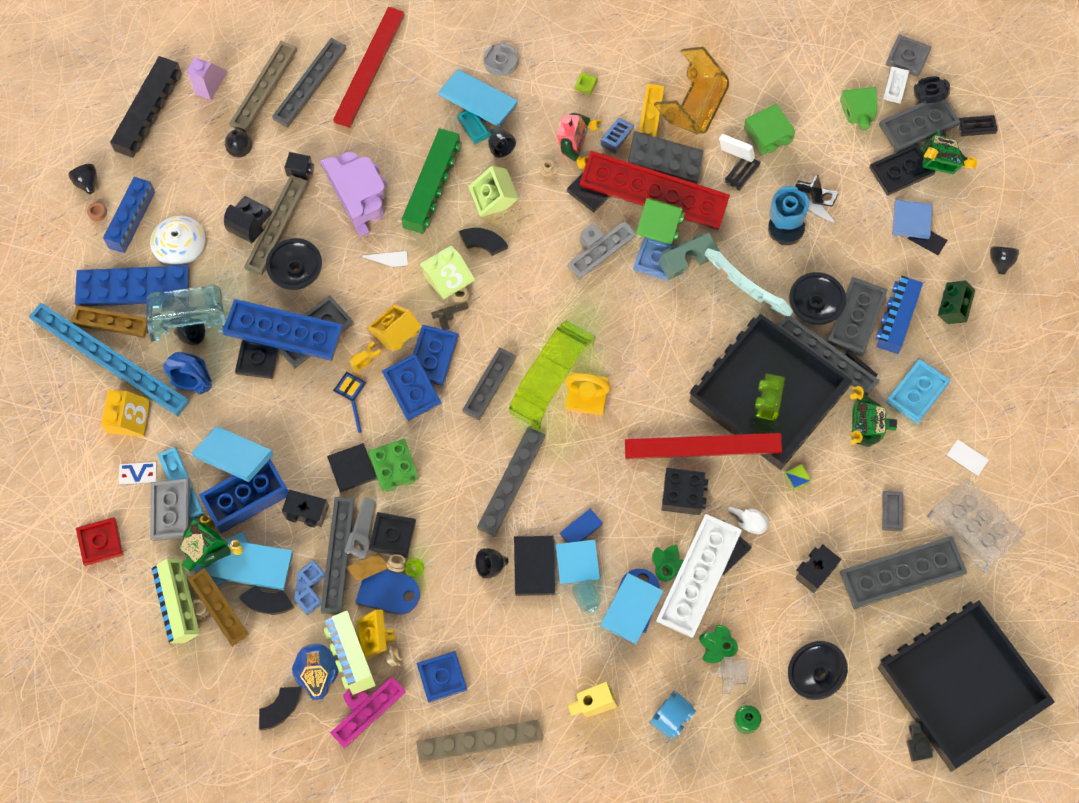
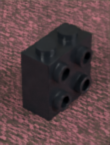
[661,468,708,515]

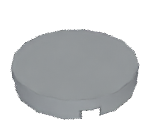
[483,43,518,76]

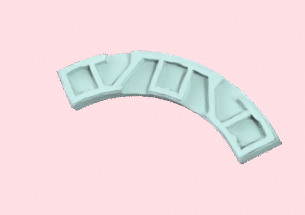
[705,248,793,316]

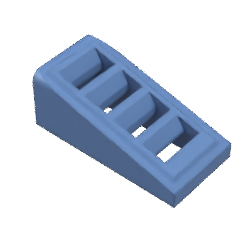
[601,118,634,154]

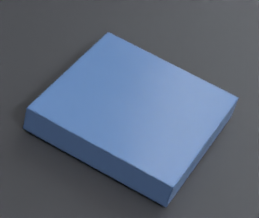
[892,200,932,239]
[633,237,677,281]

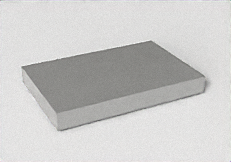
[150,478,191,541]

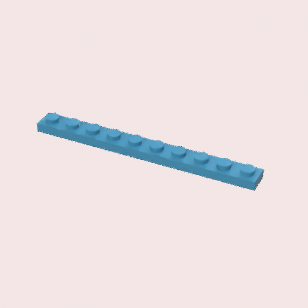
[29,303,189,417]

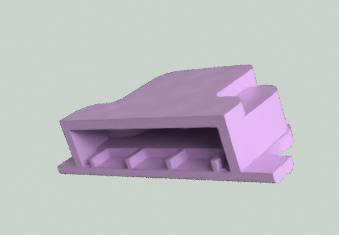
[320,152,387,237]

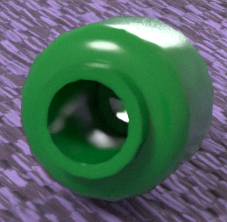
[734,705,762,734]

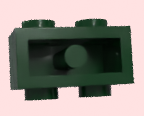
[938,280,975,324]

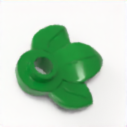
[652,545,684,582]
[699,625,738,663]

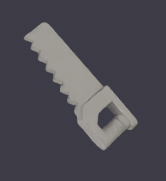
[345,497,376,559]

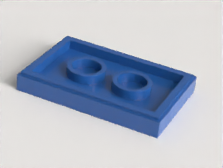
[413,325,459,386]
[382,353,442,421]

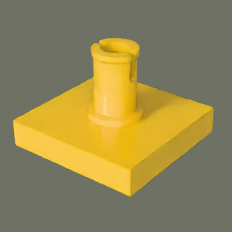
[356,610,396,660]

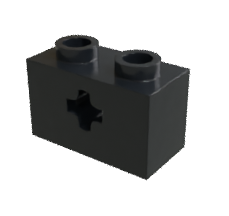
[282,489,329,528]
[795,544,842,593]

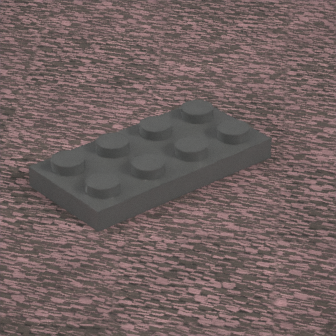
[879,99,960,152]
[628,131,704,184]
[828,277,888,356]
[277,295,354,369]

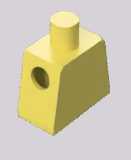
[568,682,618,717]

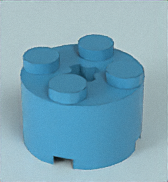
[769,186,809,230]
[649,690,696,739]

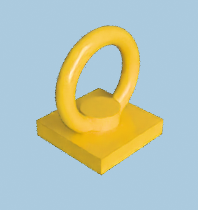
[565,372,611,416]

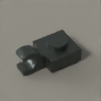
[906,723,933,762]

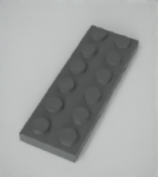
[840,536,967,609]

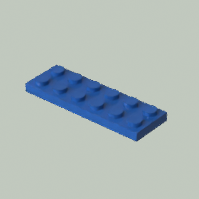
[75,265,190,307]
[223,299,343,361]

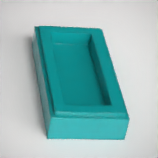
[457,110,490,145]

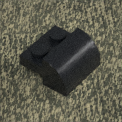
[224,196,273,243]

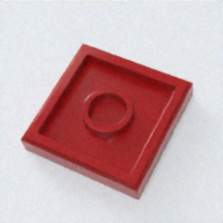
[76,517,124,566]

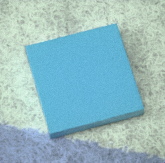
[555,540,600,584]

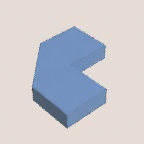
[294,560,325,616]

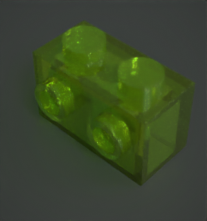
[755,373,785,421]

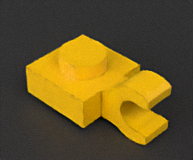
[349,342,381,373]

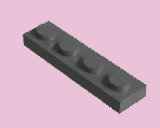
[462,347,516,421]

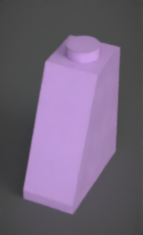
[187,57,227,100]

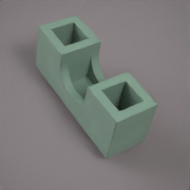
[658,233,720,280]

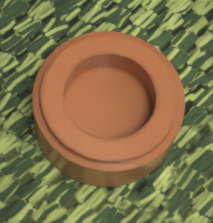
[87,202,107,222]

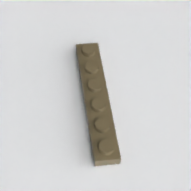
[229,41,297,133]
[244,175,308,275]
[416,720,542,763]

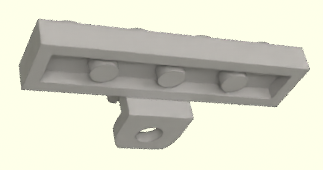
[568,221,636,280]

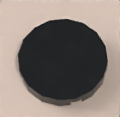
[914,76,950,103]
[768,219,805,245]

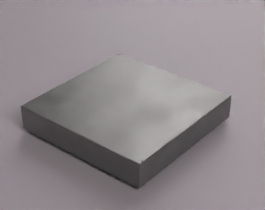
[885,35,931,77]

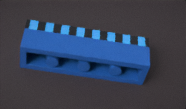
[103,176,155,253]
[875,276,923,354]

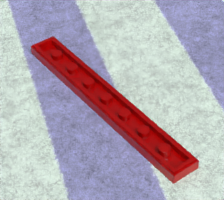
[333,7,405,128]
[625,433,782,459]

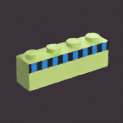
[151,559,200,643]
[324,611,376,695]

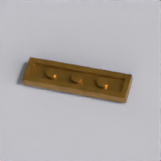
[71,305,150,338]
[188,568,249,646]

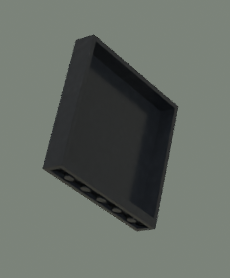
[689,313,853,470]
[878,600,1055,772]

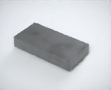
[882,491,903,532]

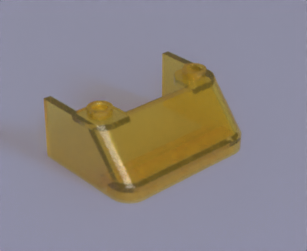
[654,46,729,134]

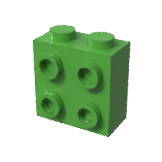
[744,104,795,155]
[636,197,685,245]
[368,438,418,492]

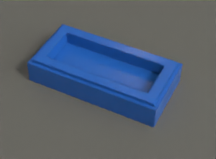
[560,508,603,543]

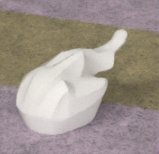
[728,507,769,534]

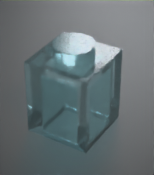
[572,578,601,613]

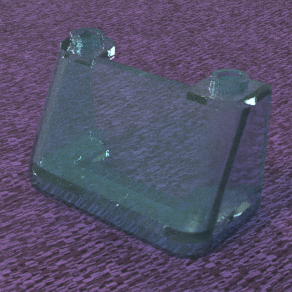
[146,284,226,342]

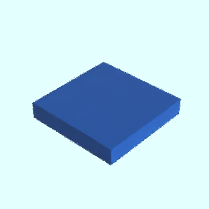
[417,651,467,703]

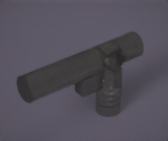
[431,302,469,330]

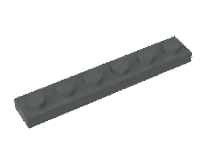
[272,38,346,128]
[777,315,879,396]
[477,427,545,537]
[321,497,355,615]

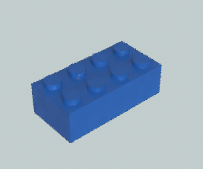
[199,459,288,534]

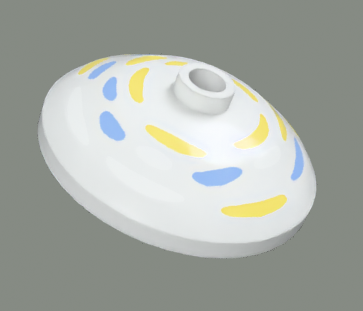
[150,216,206,266]

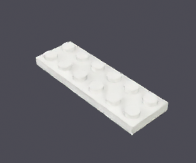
[656,514,742,638]

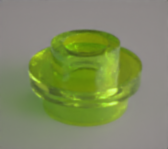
[405,558,424,578]

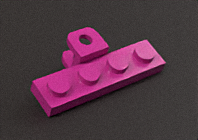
[330,677,406,749]

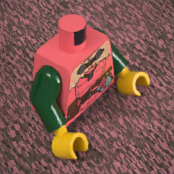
[557,113,602,169]

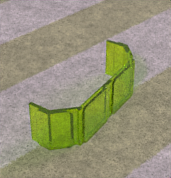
[509,320,596,430]

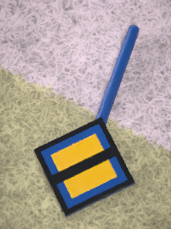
[333,371,366,433]

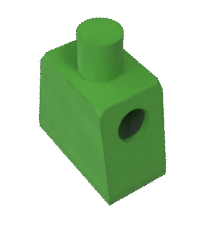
[840,87,877,130]

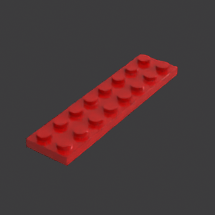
[579,151,730,230]

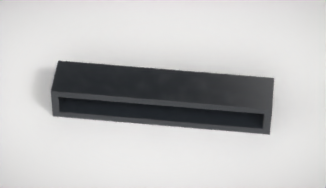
[110,56,182,158]

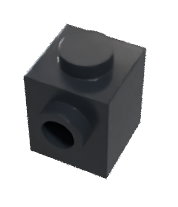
[284,152,314,181]

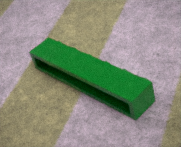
[401,128,462,234]

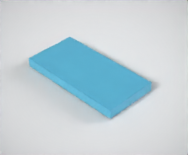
[439,69,518,127]
[192,426,274,482]
[207,539,293,590]

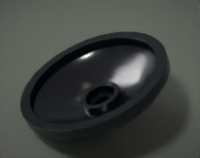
[266,238,322,290]
[789,272,846,325]
[788,641,848,700]

